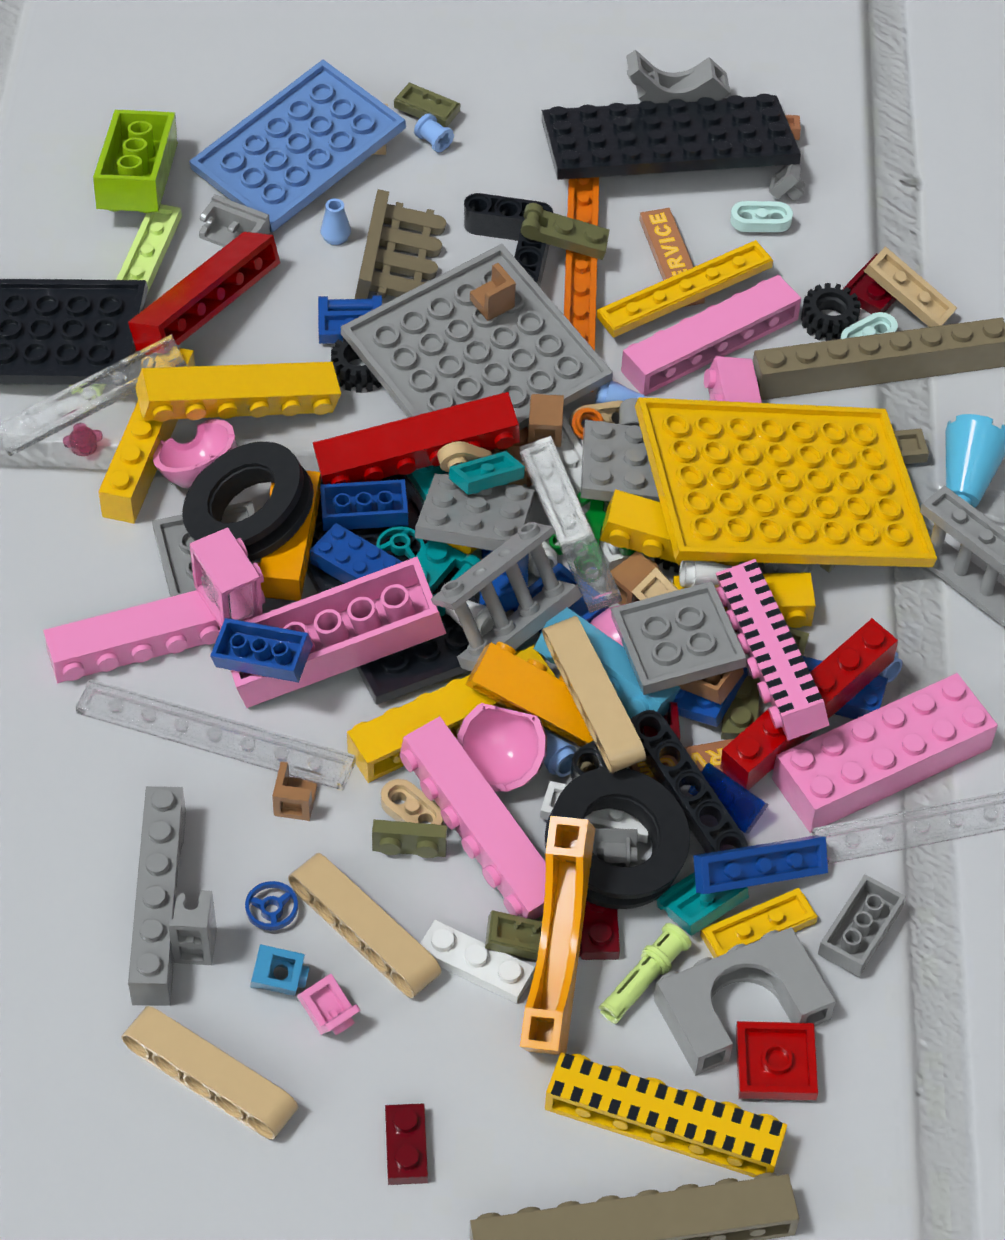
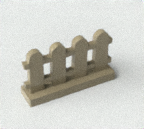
[354,189,446,299]

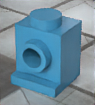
[250,944,310,996]

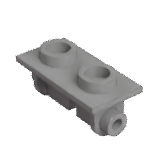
[593,828,638,866]

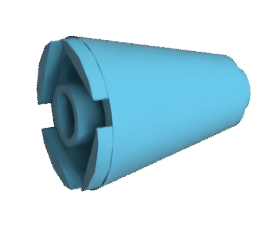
[945,414,1005,508]

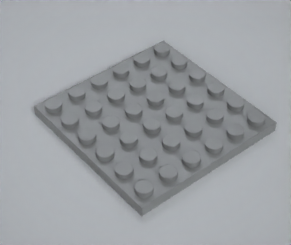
[341,244,613,430]

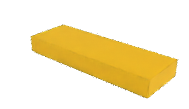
[700,888,818,958]

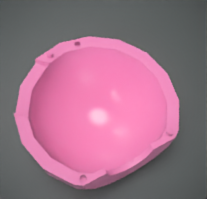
[153,419,237,488]
[457,703,547,792]

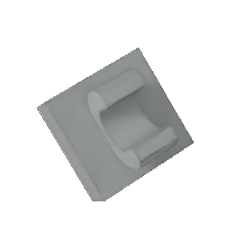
[769,164,805,201]

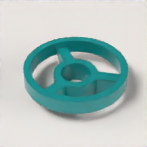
[376,526,424,562]

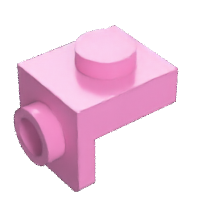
[296,974,361,1035]

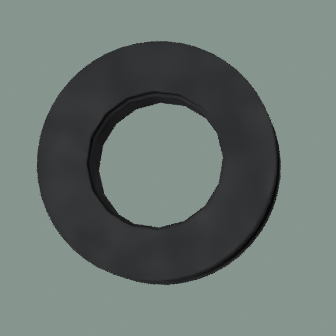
[182,442,314,562]
[545,767,690,909]

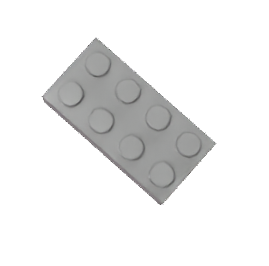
[818,874,906,977]

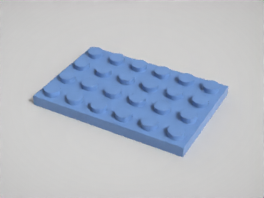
[189,59,406,233]

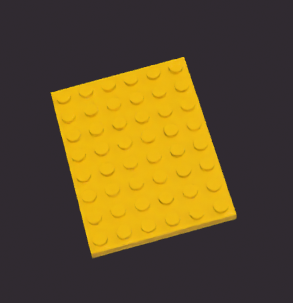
[635,397,937,568]

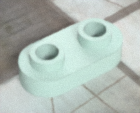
[730,201,793,232]
[840,312,898,339]

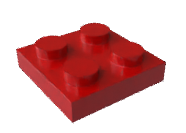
[735,1021,818,1100]

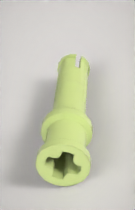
[598,923,692,1024]

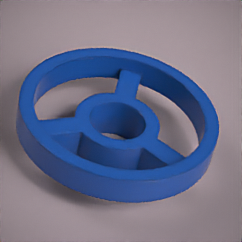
[245,881,298,931]

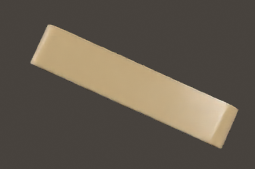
[542,616,646,773]
[288,853,441,998]
[121,1006,298,1140]

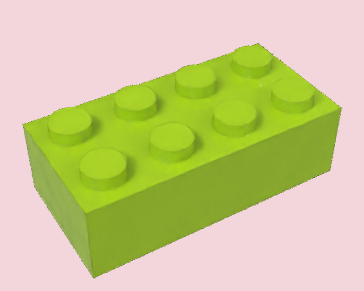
[93,109,178,213]

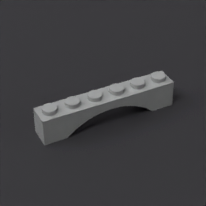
[128,786,186,1006]

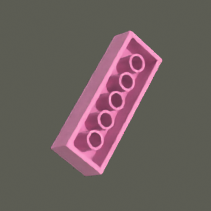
[218,556,446,708]
[772,673,998,833]

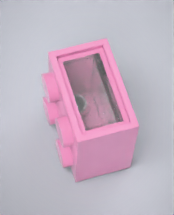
[189,527,266,628]

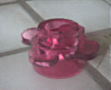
[63,423,103,456]

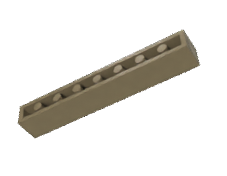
[753,317,1005,400]
[470,1173,800,1240]

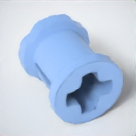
[414,113,454,153]

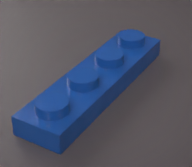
[693,835,828,894]

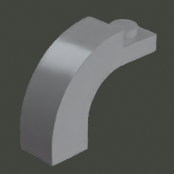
[626,50,731,103]

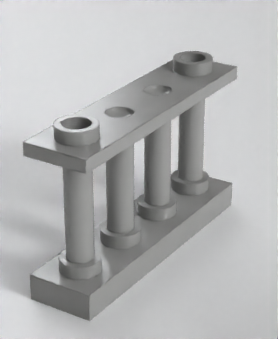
[920,485,1005,627]
[431,522,582,671]

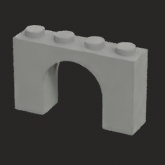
[654,927,836,1076]

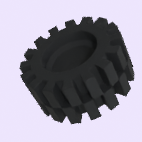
[801,283,861,341]
[331,337,382,393]

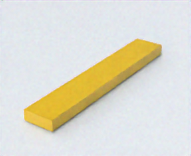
[597,240,773,338]

